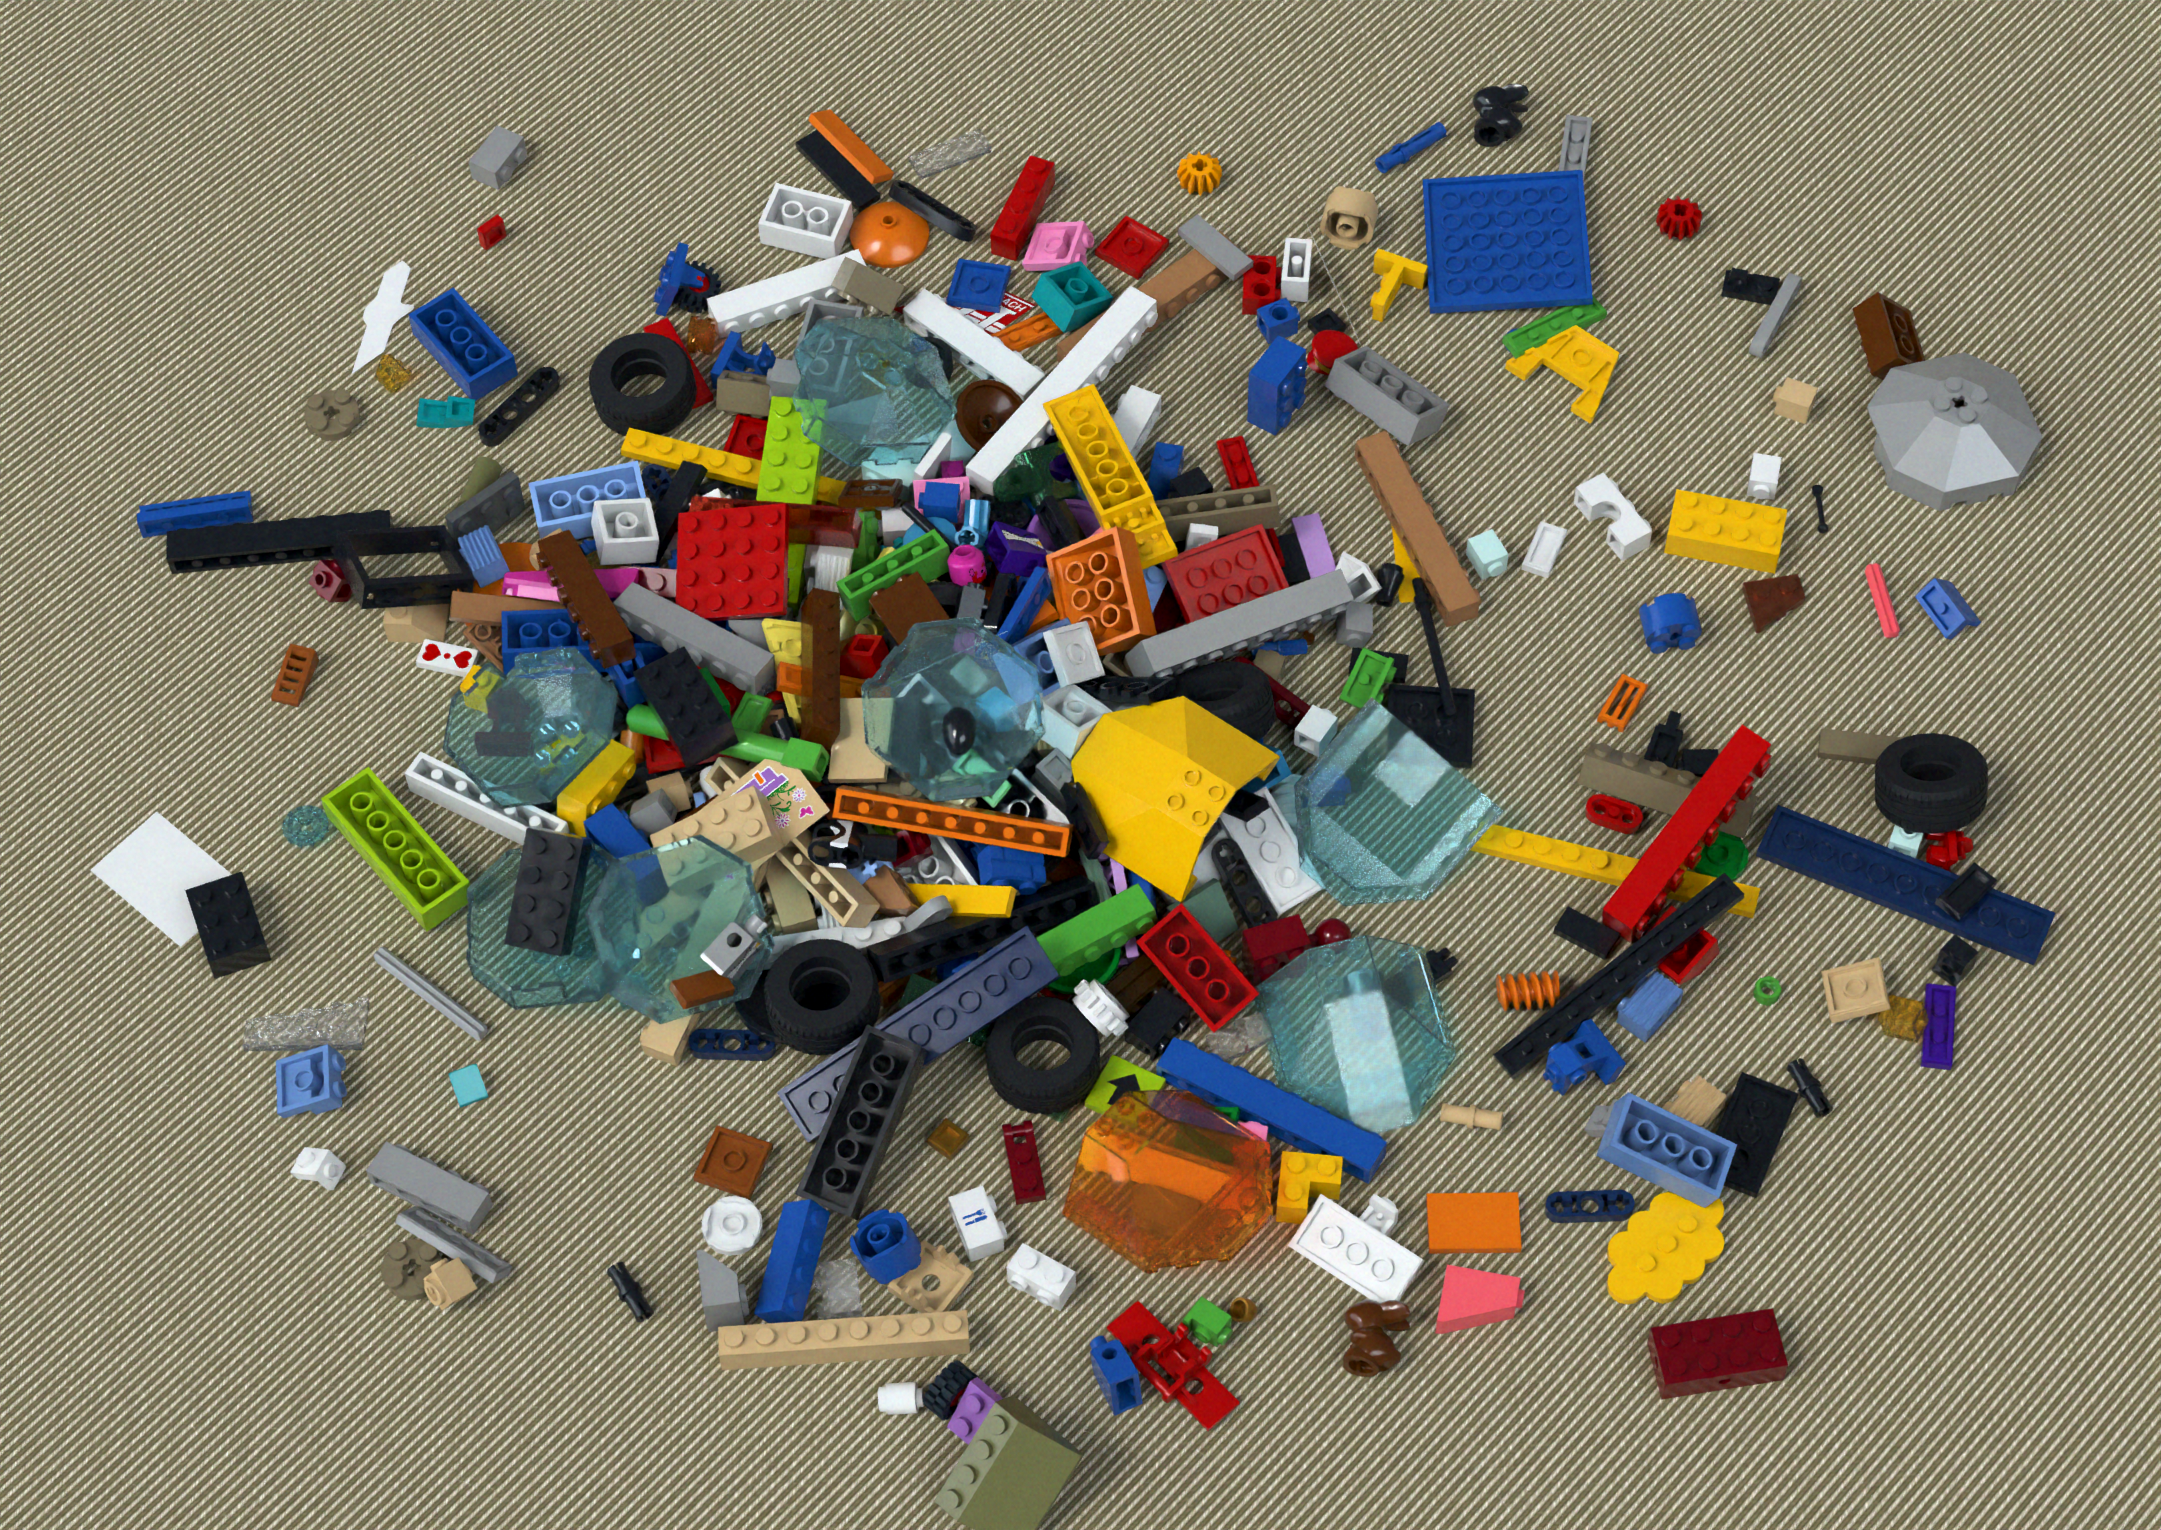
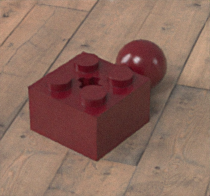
[1242,914,1352,988]

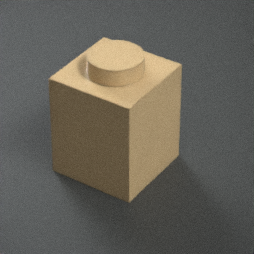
[1772,377,1818,424]
[646,772,693,812]

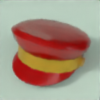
[1307,330,1358,375]

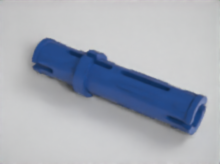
[1375,122,1447,173]

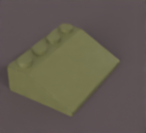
[934,1395,1084,1530]

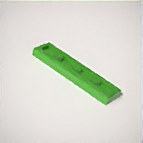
[1502,294,1607,358]

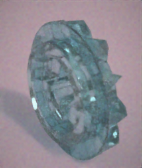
[282,805,329,848]

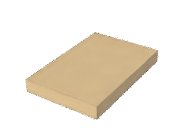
[828,697,895,783]

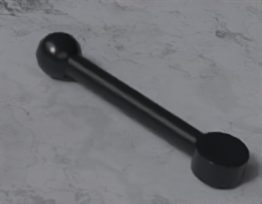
[1812,485,1828,534]

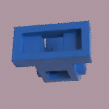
[710,331,776,390]
[1543,1019,1626,1096]

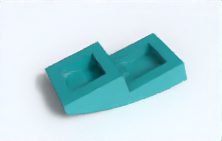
[416,396,475,428]

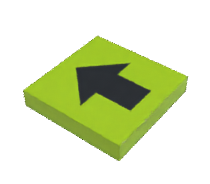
[1085,1054,1166,1131]

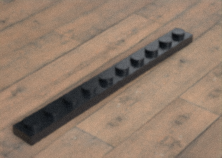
[1493,873,1744,1080]

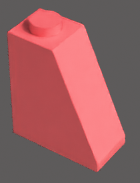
[1435,1265,1525,1334]

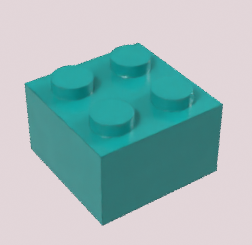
[1031,261,1114,333]

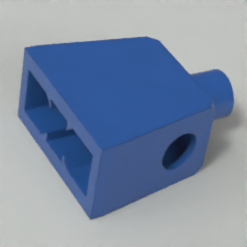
[1090,1335,1143,1416]

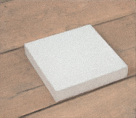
[912,432,952,501]
[1043,621,1105,688]

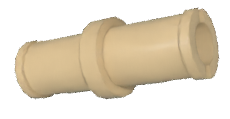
[1440,1103,1503,1131]

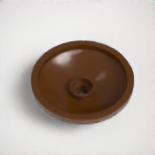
[955,380,1024,452]

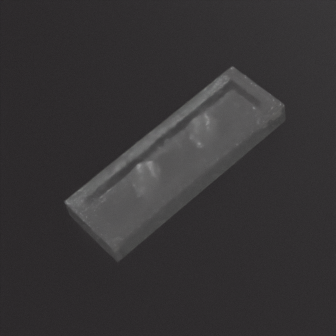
[909,128,992,180]

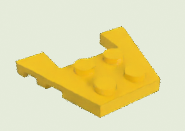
[1505,325,1619,424]

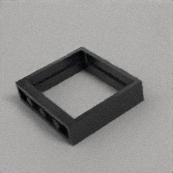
[334,525,474,609]

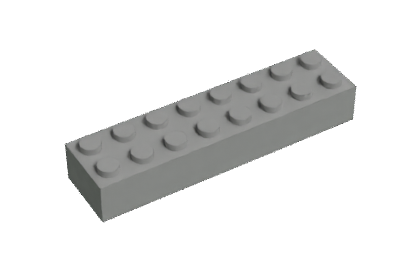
[1125,568,1354,678]

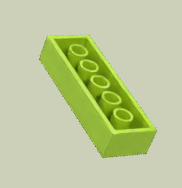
[321,766,474,932]

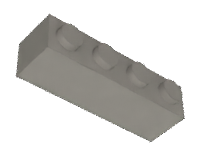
[366,1141,493,1235]

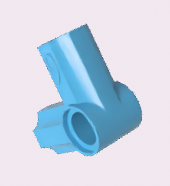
[955,499,991,556]

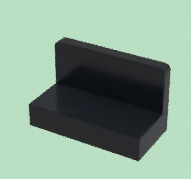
[1035,495,1087,551]

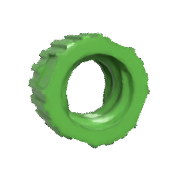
[1753,976,1782,1006]

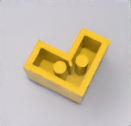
[1276,1151,1343,1224]

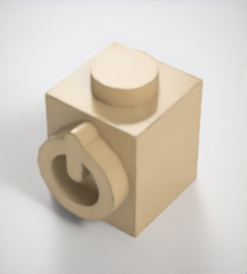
[424,1257,478,1310]

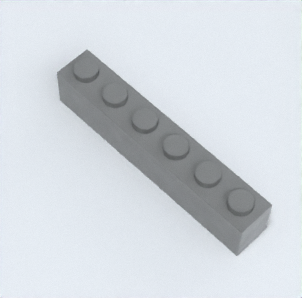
[613,582,775,695]

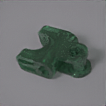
[993,441,1080,509]

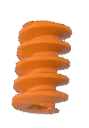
[1496,970,1560,1012]

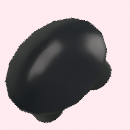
[979,492,1031,528]

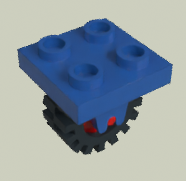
[653,242,721,317]

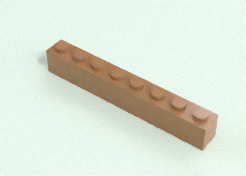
[1057,231,1242,363]
[1355,431,1481,627]

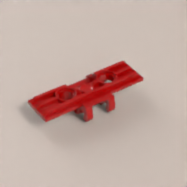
[1106,1301,1240,1431]

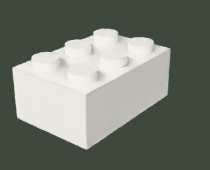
[758,183,853,259]

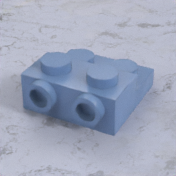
[276,1044,347,1118]

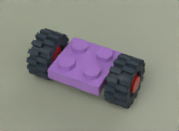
[923,1360,1003,1445]

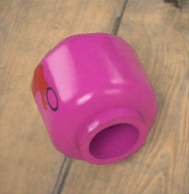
[947,545,987,587]

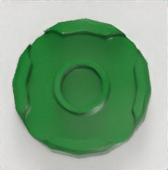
[1693,830,1749,881]

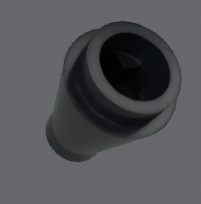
[1376,563,1405,607]

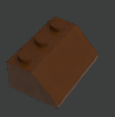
[1853,292,1925,380]

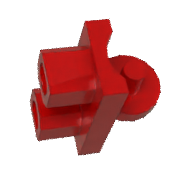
[1924,830,1974,872]

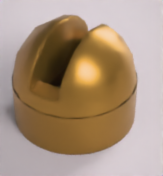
[1230,1297,1257,1323]

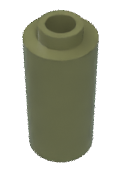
[457,457,502,507]

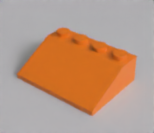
[1046,526,1157,656]

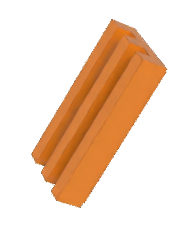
[1597,674,1648,733]

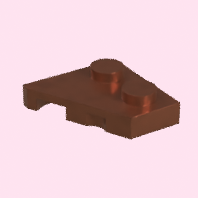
[1742,574,1805,633]

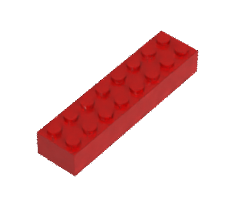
[1602,724,1772,944]

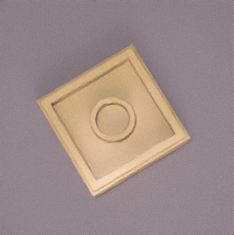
[1821,957,1891,1023]

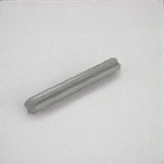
[373,947,488,1040]

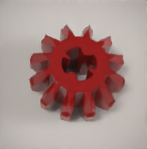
[1656,196,1702,242]

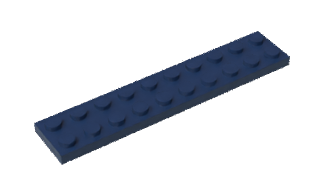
[1756,805,2055,965]
[777,926,1061,1144]

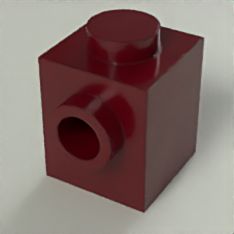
[892,830,934,868]

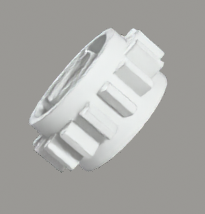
[1072,979,1130,1037]

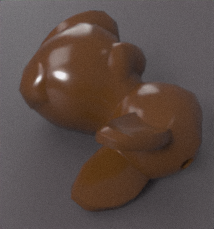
[1343,1299,1410,1377]

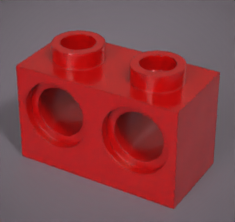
[1242,255,1281,315]

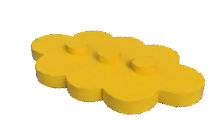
[1606,1192,1725,1305]

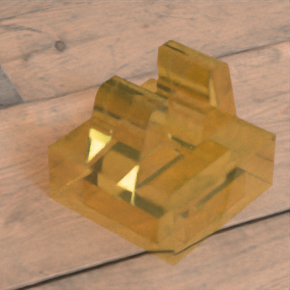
[374,354,412,393]

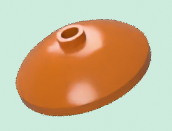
[850,202,930,268]

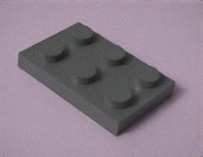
[445,470,525,550]

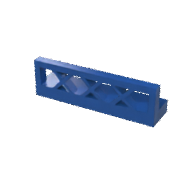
[137,490,253,538]
[973,567,1052,670]

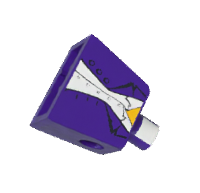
[984,521,1053,577]

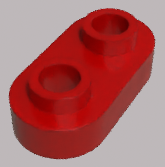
[1585,794,1643,834]

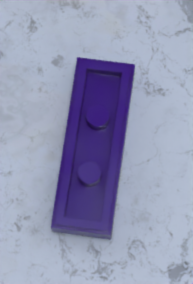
[1920,983,1956,1070]

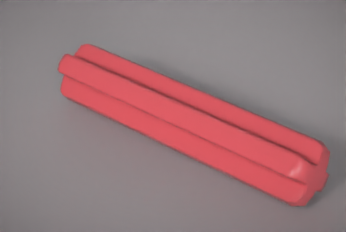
[1865,563,1900,639]

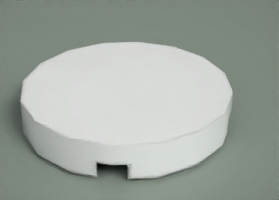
[702,1196,763,1256]

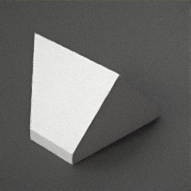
[1335,551,1382,603]

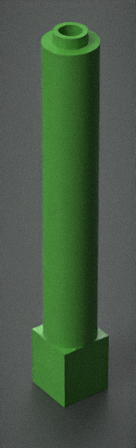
[626,704,830,783]

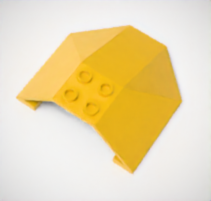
[1071,696,1280,903]

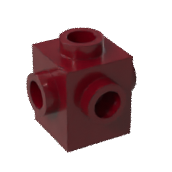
[308,558,353,603]

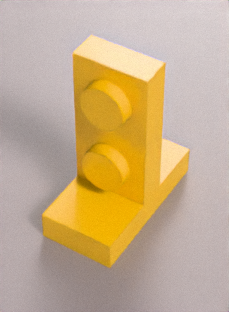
[1370,248,1428,322]

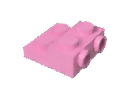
[1022,221,1094,271]

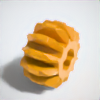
[1177,151,1222,197]

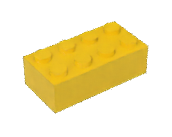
[1664,489,1787,574]

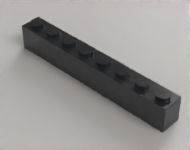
[166,510,394,574]
[866,874,1099,983]

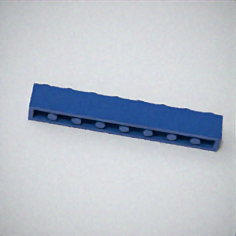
[1156,1037,1387,1184]

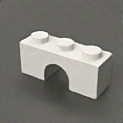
[1574,472,1652,561]

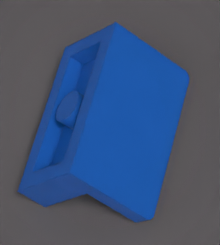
[1915,578,1981,640]

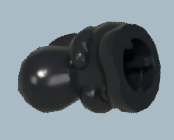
[1472,83,1529,147]

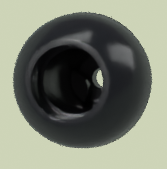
[942,707,977,756]

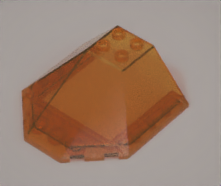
[1062,1089,1273,1274]

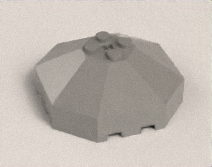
[1867,352,2042,511]

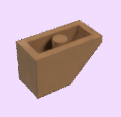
[862,864,921,917]

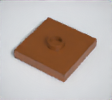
[693,1125,773,1200]

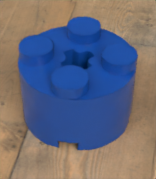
[1639,593,1702,654]
[850,1209,921,1284]

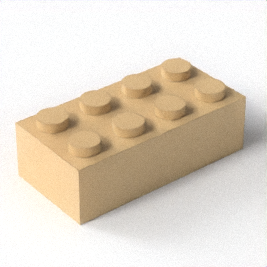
[650,785,785,897]

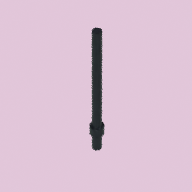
[1412,577,1456,715]

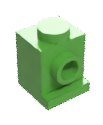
[1183,1296,1233,1347]

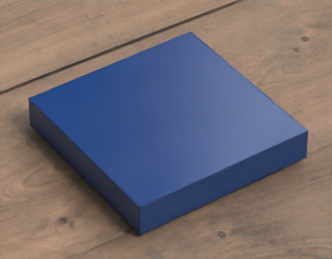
[946,259,1011,313]

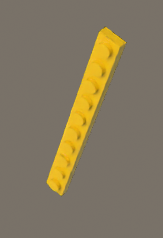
[621,428,882,520]
[1467,820,1760,919]

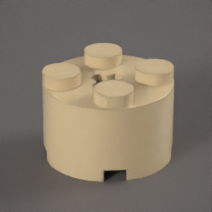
[1320,186,1378,250]

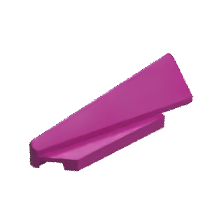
[502,568,639,602]

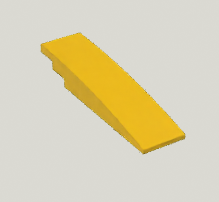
[1043,384,1178,570]

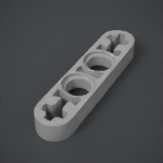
[1749,272,1802,358]

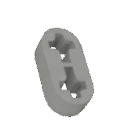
[903,895,953,933]

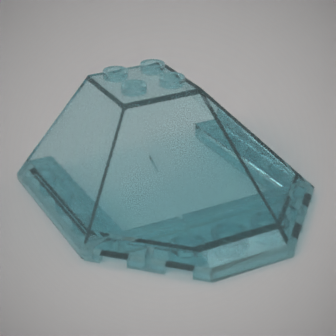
[1294,697,1504,906]
[1254,935,1456,1133]

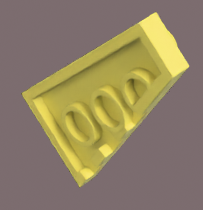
[761,618,801,729]

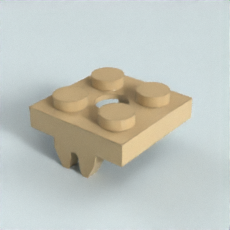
[887,1240,974,1313]

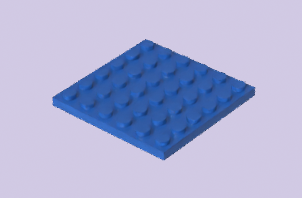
[1423,170,1593,314]

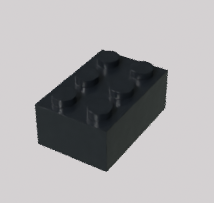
[185,872,272,979]

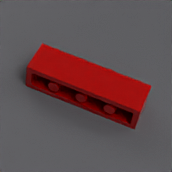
[990,155,1055,261]

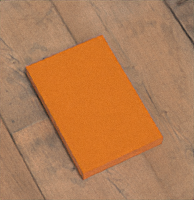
[1426,1192,1522,1254]

